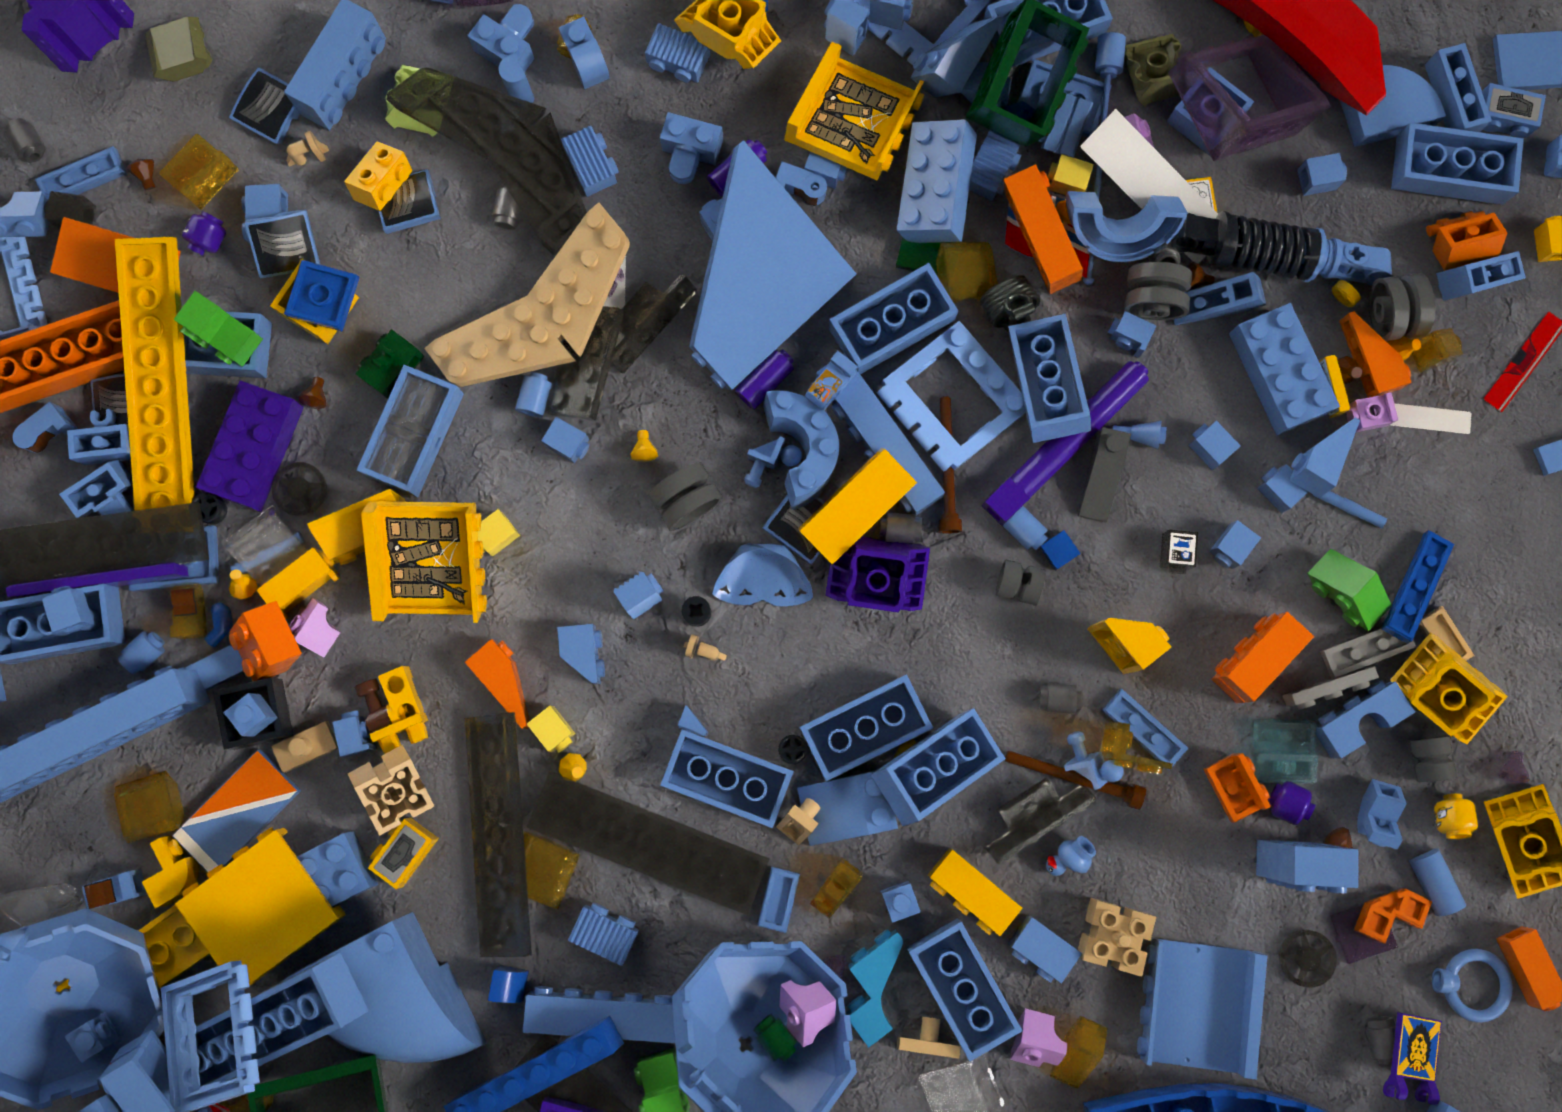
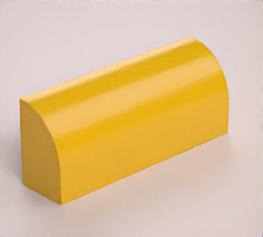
[798,448,917,565]

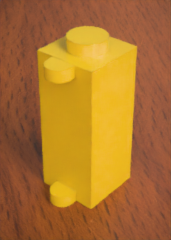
[256,547,340,619]

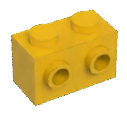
[344,141,413,211]

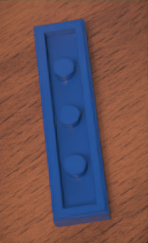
[1381,530,1455,644]

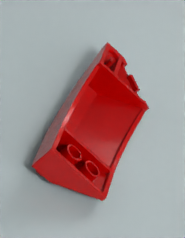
[1213,0,1386,116]

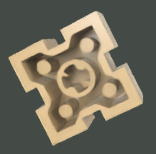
[347,745,434,836]
[1078,897,1156,977]

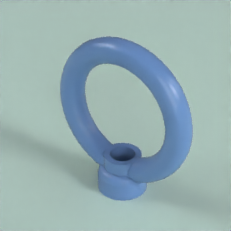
[1432,949,1513,1023]

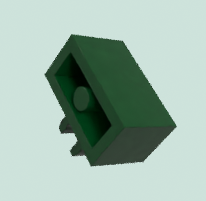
[356,329,425,399]

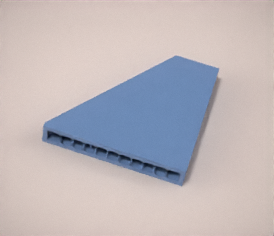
[689,140,856,390]

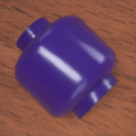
[182,211,227,256]
[1268,781,1316,825]

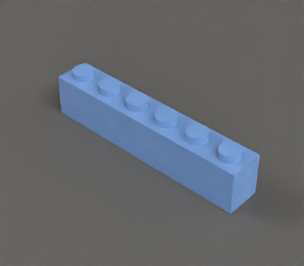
[816,353,945,516]
[523,986,675,1043]

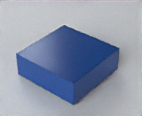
[1039,530,1081,571]

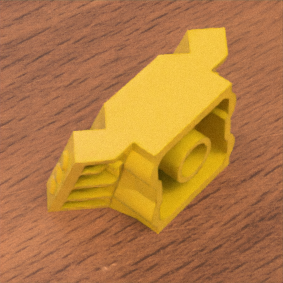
[674,0,781,69]
[1390,632,1508,744]
[1484,784,1562,899]

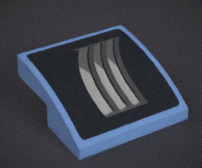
[229,68,300,145]
[379,169,441,234]
[245,209,320,278]
[91,374,128,427]
[762,495,825,565]

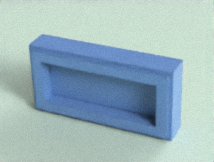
[757,866,800,933]

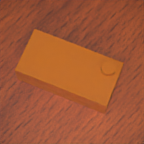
[1004,164,1083,294]

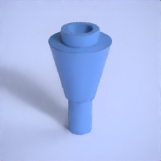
[1113,421,1167,449]

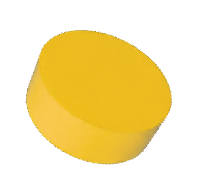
[1332,280,1361,307]

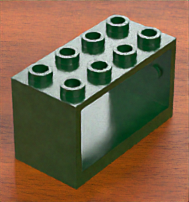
[966,0,1090,147]
[248,1055,389,1112]

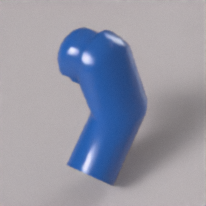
[204,602,233,648]

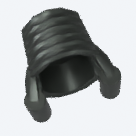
[980,275,1041,334]

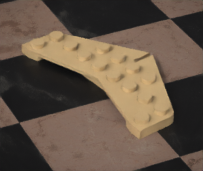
[424,203,630,387]

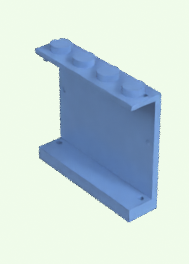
[1137,938,1268,1080]

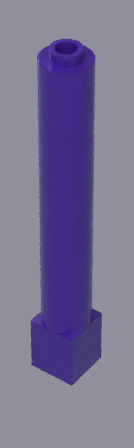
[982,361,1149,526]

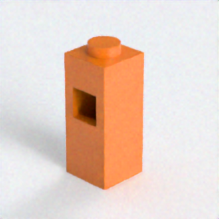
[1496,926,1562,1011]

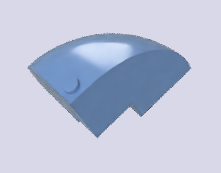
[282,912,487,1063]

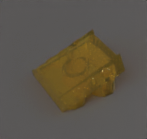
[936,242,998,303]
[114,771,184,844]
[504,832,580,909]

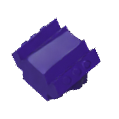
[21,0,134,73]
[825,536,930,613]

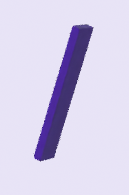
[6,563,189,599]

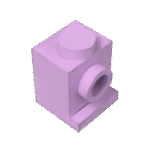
[1347,392,1398,432]

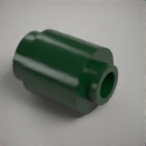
[753,1014,797,1062]

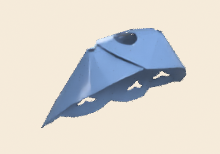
[712,543,813,606]

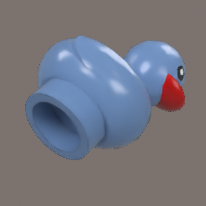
[1046,836,1096,876]

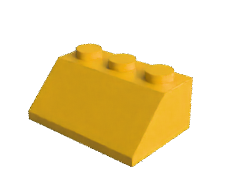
[307,489,406,565]
[1087,618,1171,675]

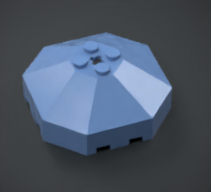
[0,908,164,1110]
[672,941,857,1112]

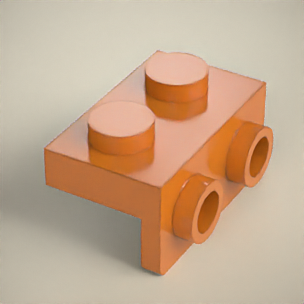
[1203,753,1271,823]

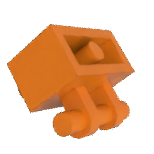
[1426,211,1508,271]

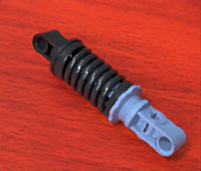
[1171,211,1392,285]

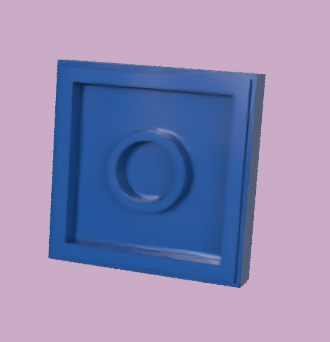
[284,260,360,332]

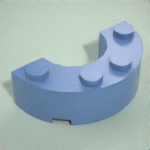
[1066,191,1188,262]
[763,391,839,510]

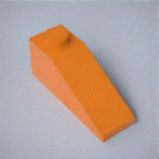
[1339,311,1412,398]
[465,639,530,729]

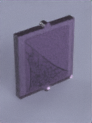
[1330,904,1398,964]

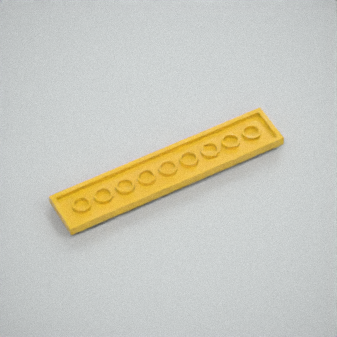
[115,237,197,533]

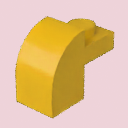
[142,836,199,908]

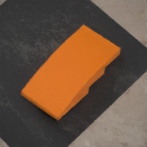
[50,217,181,293]

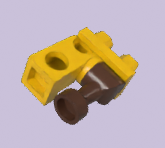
[354,666,429,754]

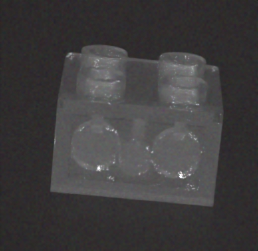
[226,505,308,586]
[918,1054,1005,1112]

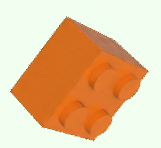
[229,601,302,682]

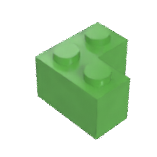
[174,291,263,367]
[1307,549,1392,631]
[634,1048,690,1112]

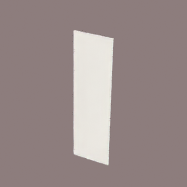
[1080,109,1218,264]

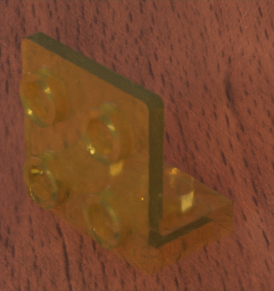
[159,134,239,210]
[1101,722,1173,774]

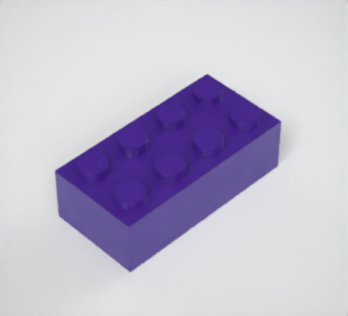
[196,380,304,512]

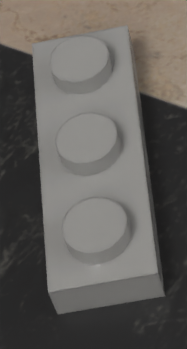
[1320,628,1416,679]
[1282,666,1379,710]

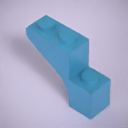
[846,929,903,1048]

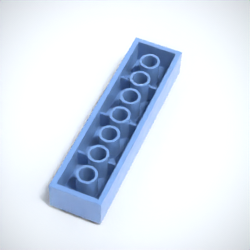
[0,666,210,803]
[195,953,369,1087]

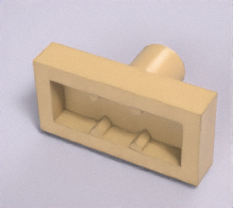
[271,721,338,773]
[776,798,821,845]
[896,1017,961,1059]

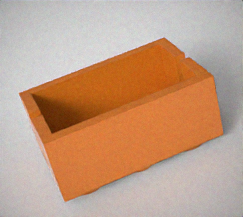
[1211,612,1315,704]

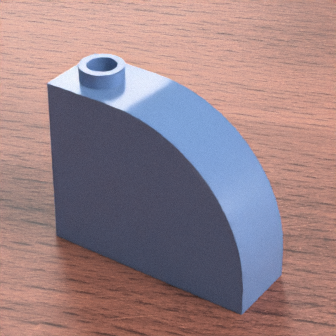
[1340,65,1446,147]

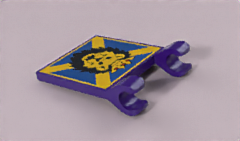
[1383,1012,1442,1105]

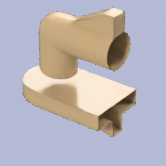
[286,131,329,167]
[683,634,727,661]

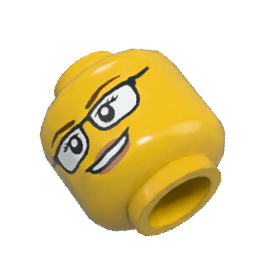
[1434,793,1478,839]

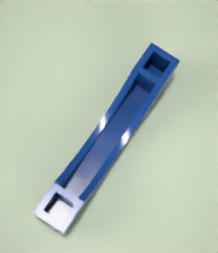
[443,1016,624,1112]

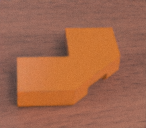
[1354,888,1432,944]

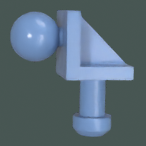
[744,436,802,488]
[1064,731,1124,790]

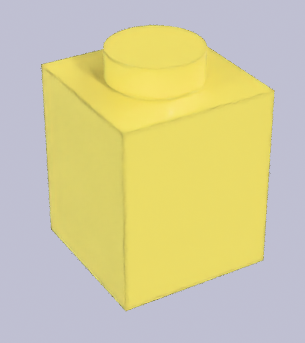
[1047,154,1094,195]
[478,509,521,556]
[527,705,576,753]

